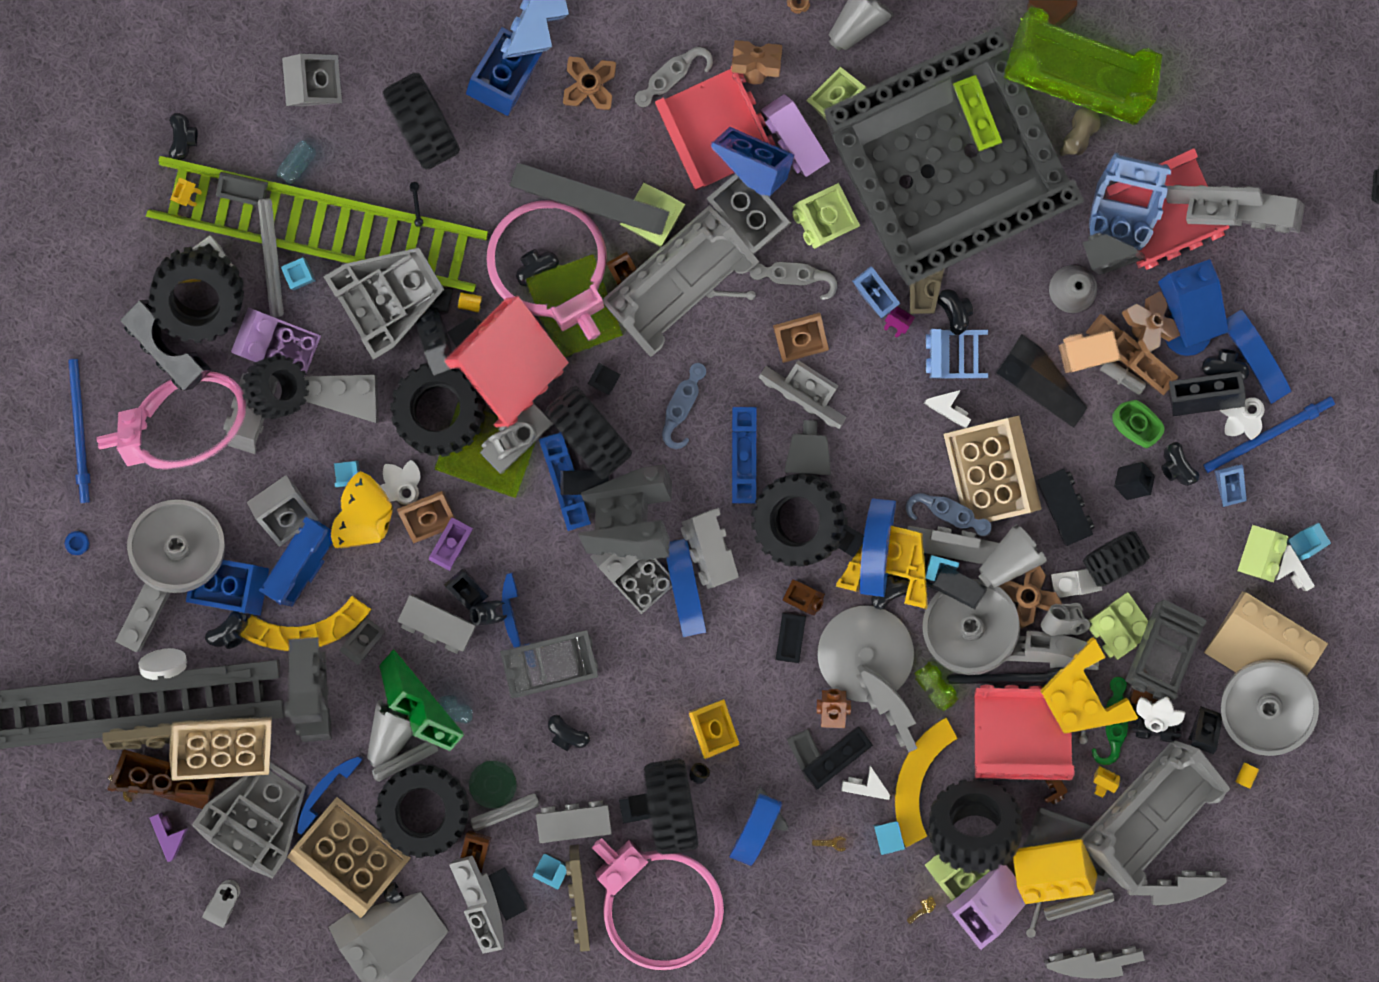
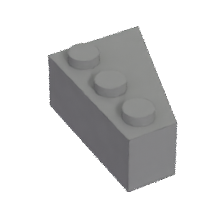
[1233,194,1305,233]
[223,366,278,454]
[304,375,379,424]
[681,508,739,589]

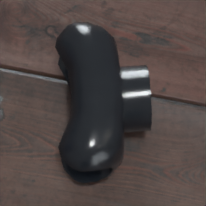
[169,113,198,160]
[516,249,559,287]
[937,289,973,335]
[1202,349,1249,380]
[1161,442,1199,486]
[871,574,910,610]
[470,600,507,626]
[205,611,248,649]
[548,715,590,752]

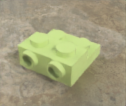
[792,183,860,249]
[1088,592,1149,660]

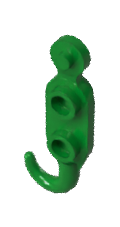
[1092,677,1128,765]

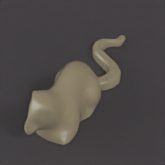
[1060,62,1117,156]

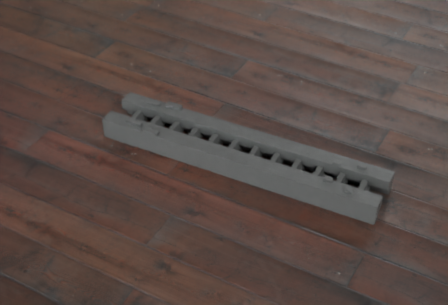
[0,659,286,749]

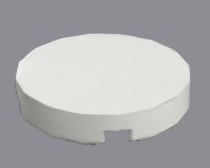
[138,648,187,680]

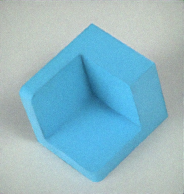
[281,257,315,290]
[334,461,361,488]
[1287,523,1331,561]
[925,555,959,581]
[874,821,905,855]
[532,854,567,890]

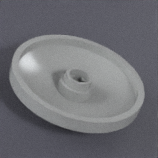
[127,500,225,593]
[923,579,1020,675]
[817,606,914,702]
[1221,660,1319,756]

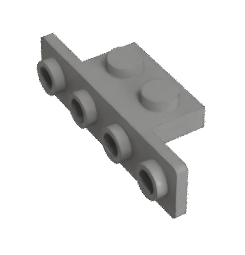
[1166,185,1263,225]
[759,360,847,429]
[907,526,999,564]

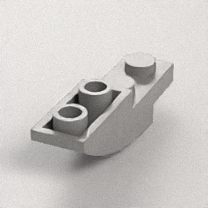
[1006,631,1099,670]
[856,664,917,752]
[449,855,504,954]
[1127,870,1226,905]
[1044,946,1145,979]

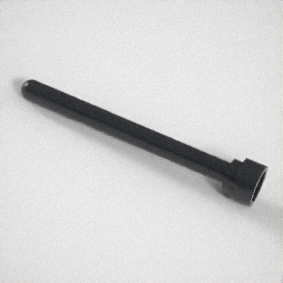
[946,668,1062,684]

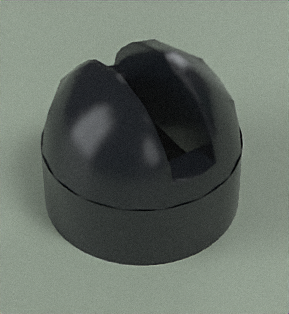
[689,763,710,784]
[384,882,404,904]

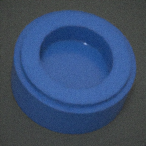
[65,531,90,555]

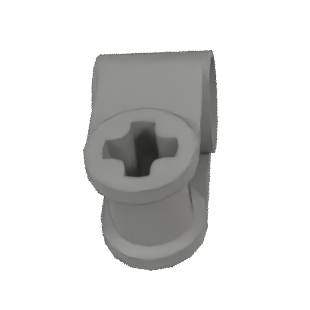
[488,422,537,460]
[1041,603,1090,636]
[202,880,240,928]

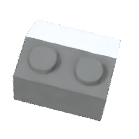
[282,54,342,106]
[247,475,319,547]

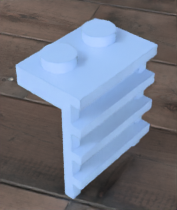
[926,329,988,379]

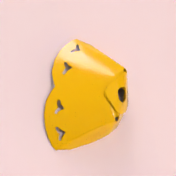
[331,471,393,548]

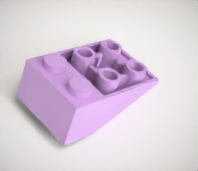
[231,307,321,377]
[946,864,1026,950]

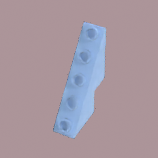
[501,0,569,59]

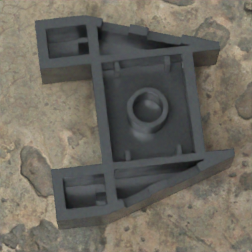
[578,464,672,560]
[285,637,332,742]

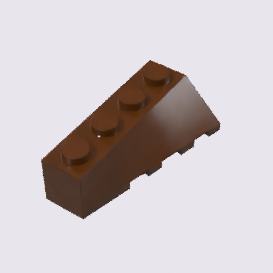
[107,749,216,809]

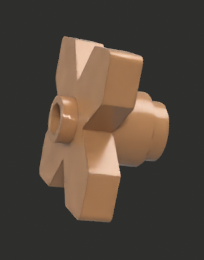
[731,40,782,84]
[563,57,616,111]
[1122,292,1180,354]
[999,566,1063,628]

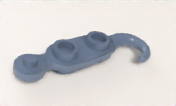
[662,363,706,449]
[906,493,992,536]

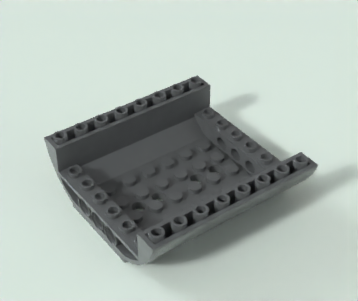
[824,25,1084,286]

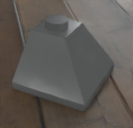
[1083,233,1146,275]

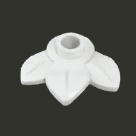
[1220,398,1265,440]
[380,460,421,505]
[1137,697,1185,732]

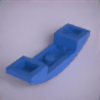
[1226,309,1291,404]
[732,407,757,504]
[539,433,591,531]
[860,498,896,597]
[666,539,706,637]
[502,573,537,668]
[298,755,364,835]
[729,794,782,866]

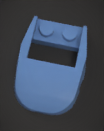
[1089,153,1171,250]

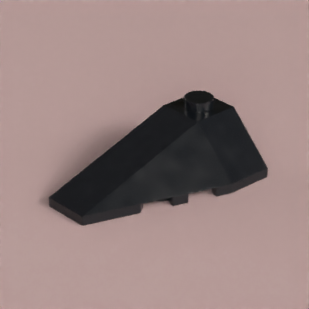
[994,334,1087,428]

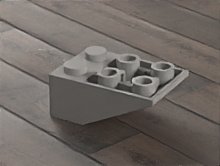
[590,553,672,614]

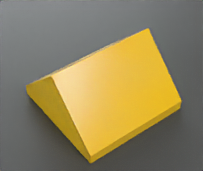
[689,699,740,759]

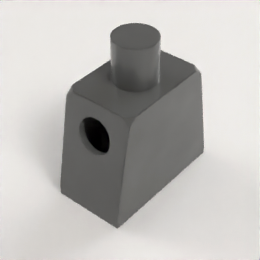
[785,420,831,475]

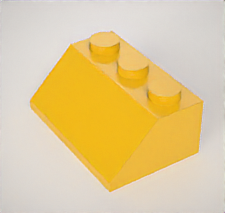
[1013,839,1097,904]

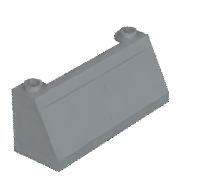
[602,205,759,357]
[1081,740,1230,892]

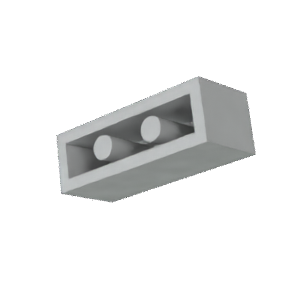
[480,403,553,474]
[115,583,170,653]
[398,595,476,654]
[536,800,612,843]

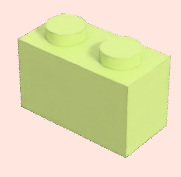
[1238,525,1288,583]

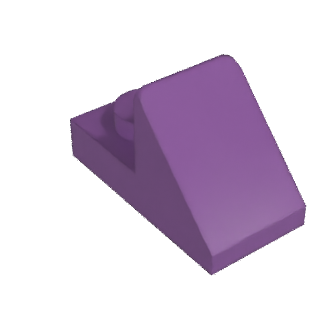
[429,517,473,571]
[150,812,188,862]

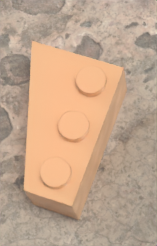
[1059,331,1120,373]

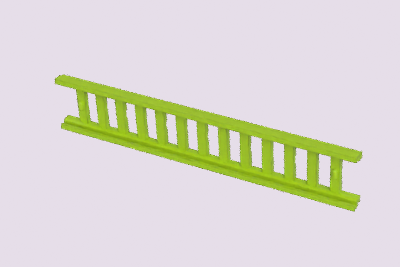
[146,156,488,293]

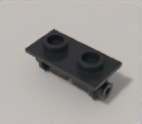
[1130,714,1182,743]

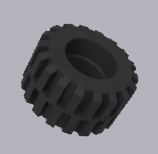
[242,355,309,419]
[1083,531,1150,587]

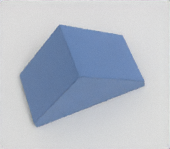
[852,266,900,319]
[1214,465,1247,507]

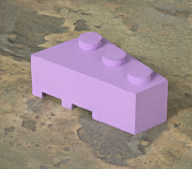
[761,94,830,177]

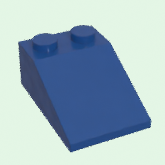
[466,27,543,116]
[711,127,795,196]
[1158,259,1229,348]
[186,560,270,616]

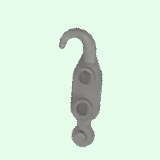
[635,47,713,107]
[749,262,838,300]

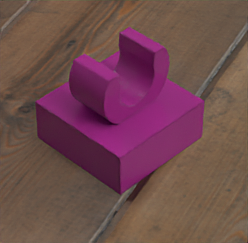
[884,306,915,338]

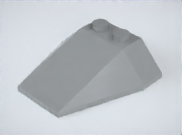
[323,248,444,360]
[192,762,306,879]
[328,892,448,982]

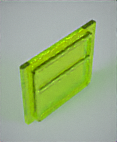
[525,254,623,357]
[434,402,536,498]

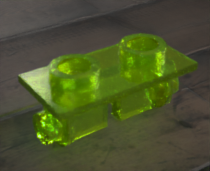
[914,662,958,712]

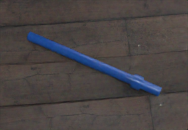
[68,359,91,503]
[1203,396,1335,473]

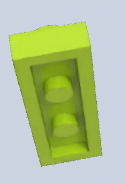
[953,75,1002,152]

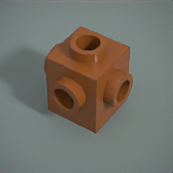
[816,689,851,728]

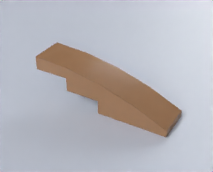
[1085,314,1178,395]

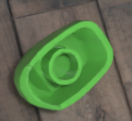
[1112,400,1165,448]

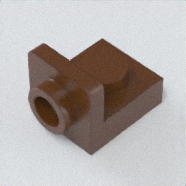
[782,579,825,616]
[1043,780,1068,805]

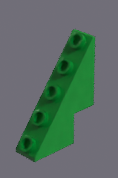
[379,650,464,751]

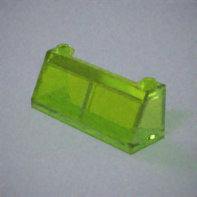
[1004,6,1162,125]

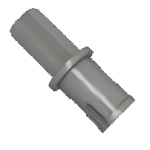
[1100,361,1146,395]

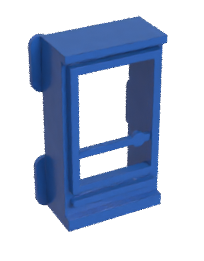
[259,517,332,607]

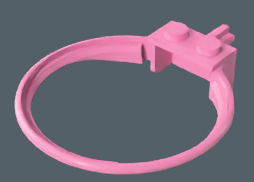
[487,200,607,341]
[97,371,246,469]
[592,838,724,970]

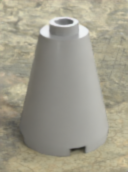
[828,0,894,51]
[1049,265,1097,313]
[978,524,1047,588]
[367,699,413,768]

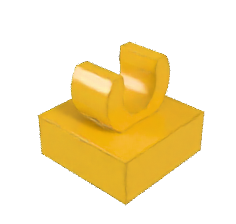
[170,178,202,206]
[1093,766,1120,798]

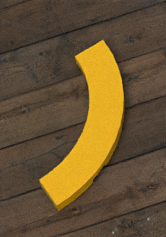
[241,596,372,651]
[895,717,958,847]

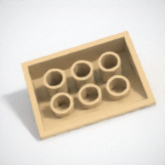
[944,416,1042,522]
[1204,592,1328,676]
[169,717,271,780]
[287,797,411,918]

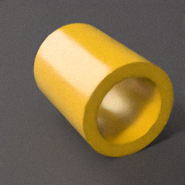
[458,292,482,312]
[1235,762,1259,789]

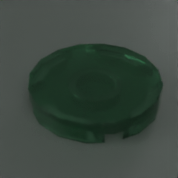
[469,760,517,808]

